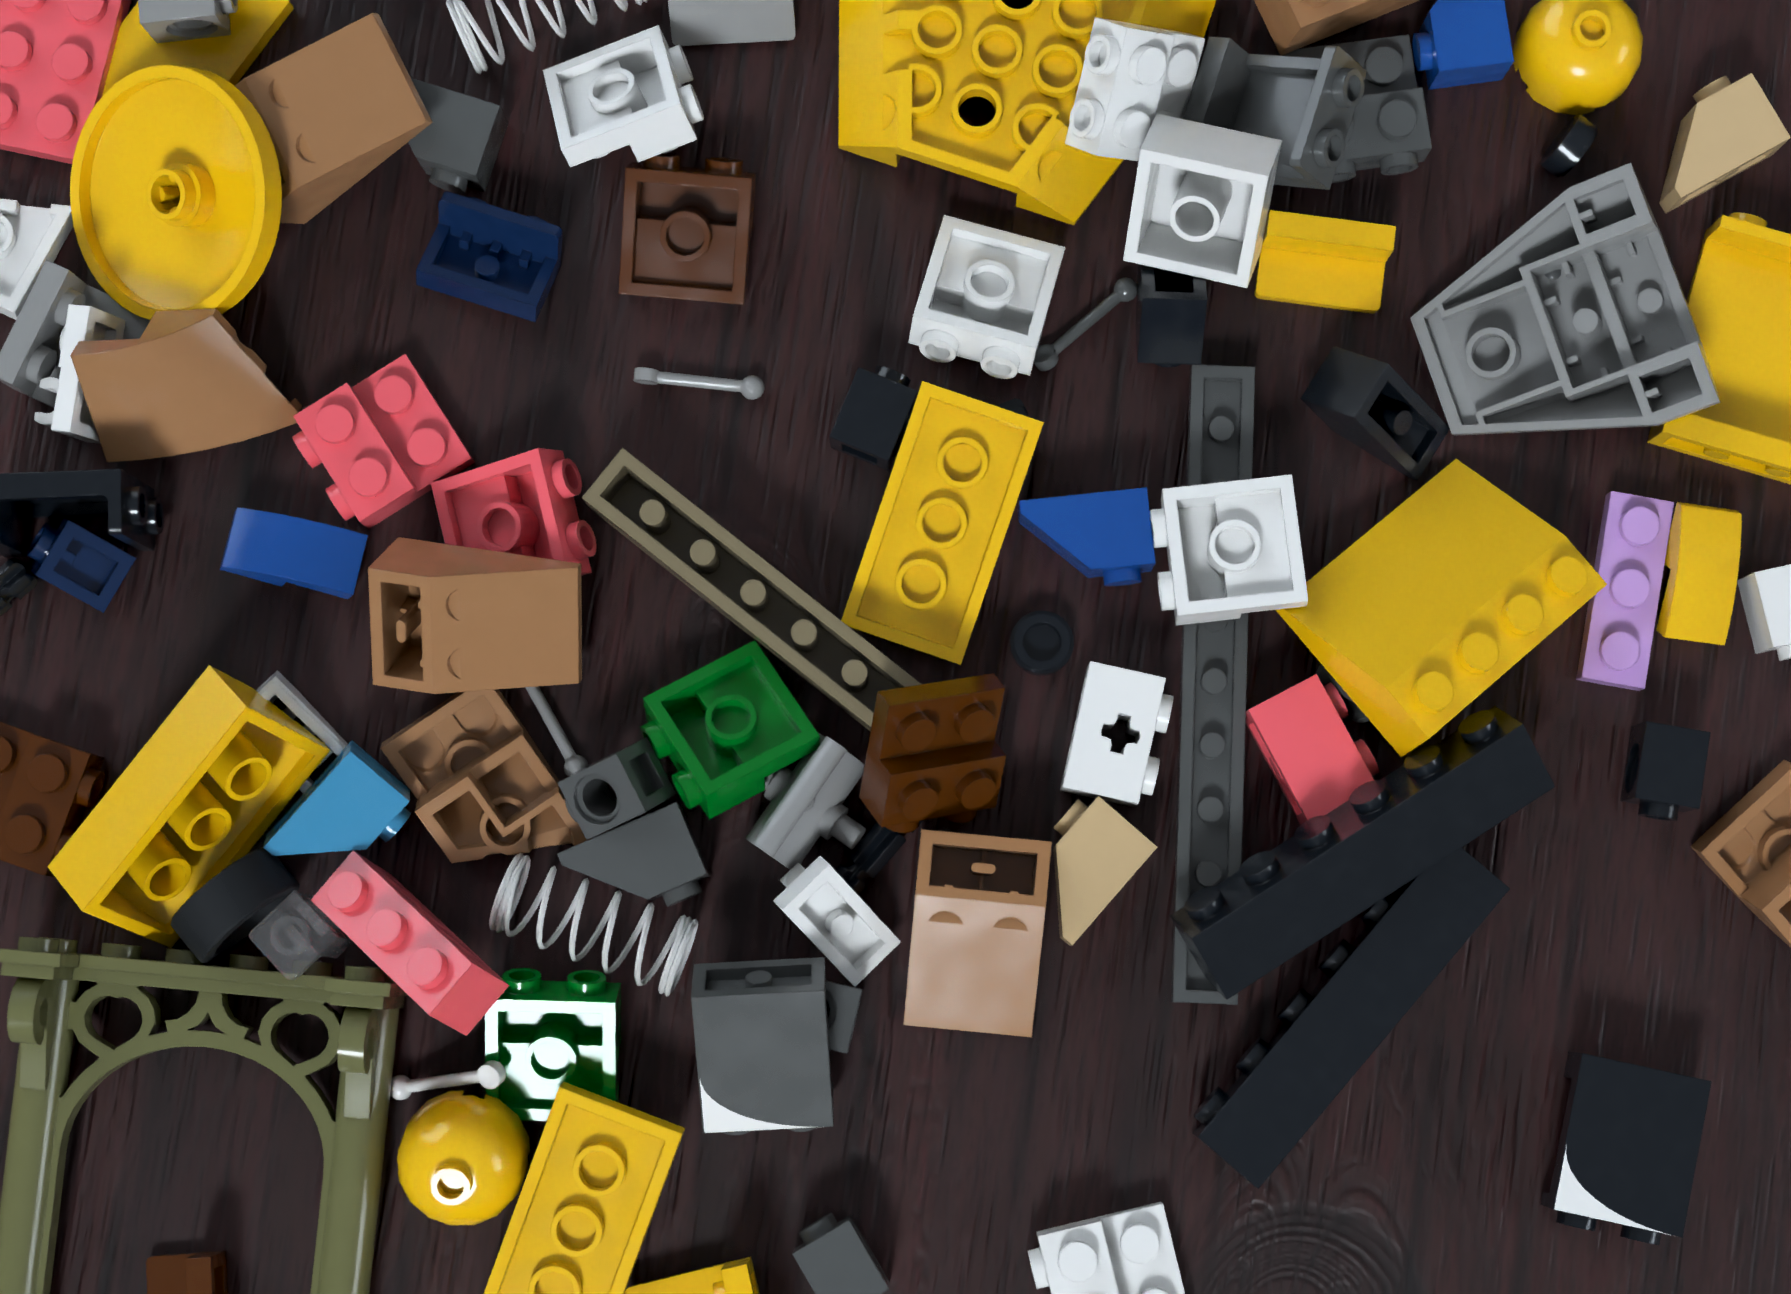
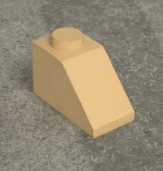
[1659,73,1791,214]
[1053,796,1157,946]

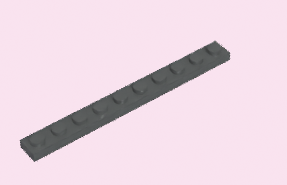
[1171,365,1255,1005]

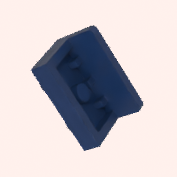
[416,191,563,322]

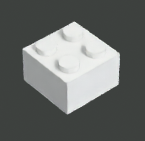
[1123,114,1282,288]

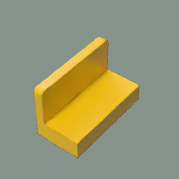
[1254,210,1396,314]

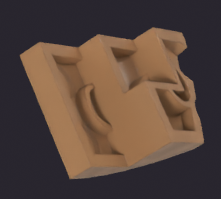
[70,308,303,462]
[380,689,592,863]
[1690,760,1791,948]

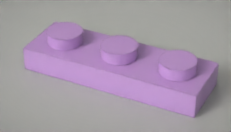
[1576,491,1674,691]

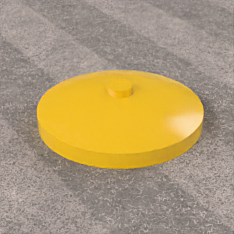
[70,65,282,320]

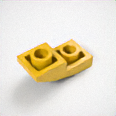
[1656,502,1742,646]

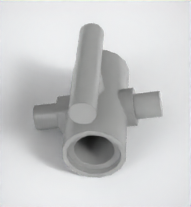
[745,733,866,869]

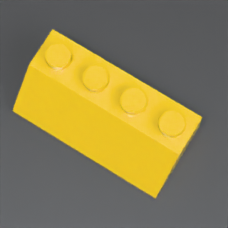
[47,665,330,948]

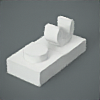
[34,304,126,443]
[773,856,901,987]

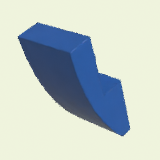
[220,507,368,599]

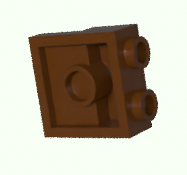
[619,153,757,305]
[859,673,1006,833]
[0,721,105,877]

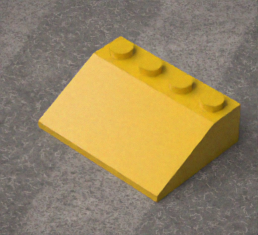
[1276,459,1607,757]

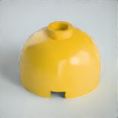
[1513,0,1643,115]
[397,1091,530,1226]

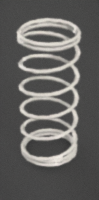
[446,0,648,74]
[489,853,698,996]

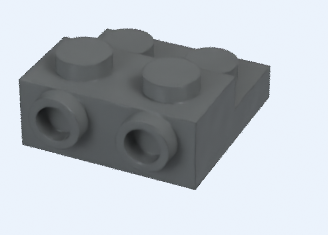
[1283,34,1432,183]

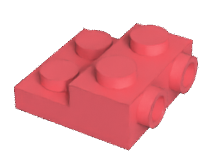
[292,354,475,529]
[431,448,597,576]

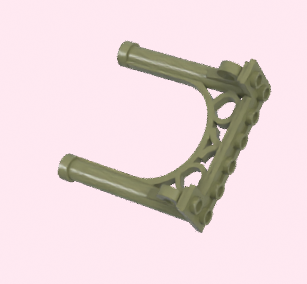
[0,936,408,1294]

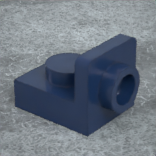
[27,516,136,613]

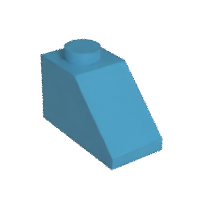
[263,740,411,856]

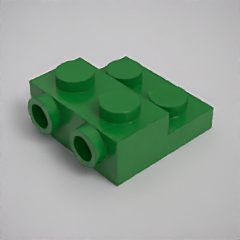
[640,640,820,820]
[485,968,621,1121]

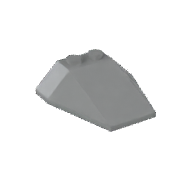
[1410,162,1721,436]

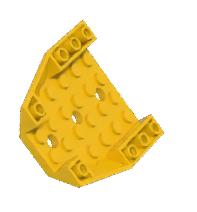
[838,0,1216,225]

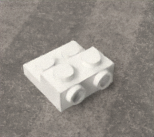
[1065,17,1205,161]
[543,25,704,168]
[908,215,1065,379]
[1150,474,1308,625]
[1027,1202,1185,1294]

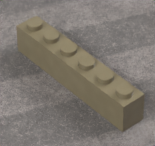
[582,448,921,732]

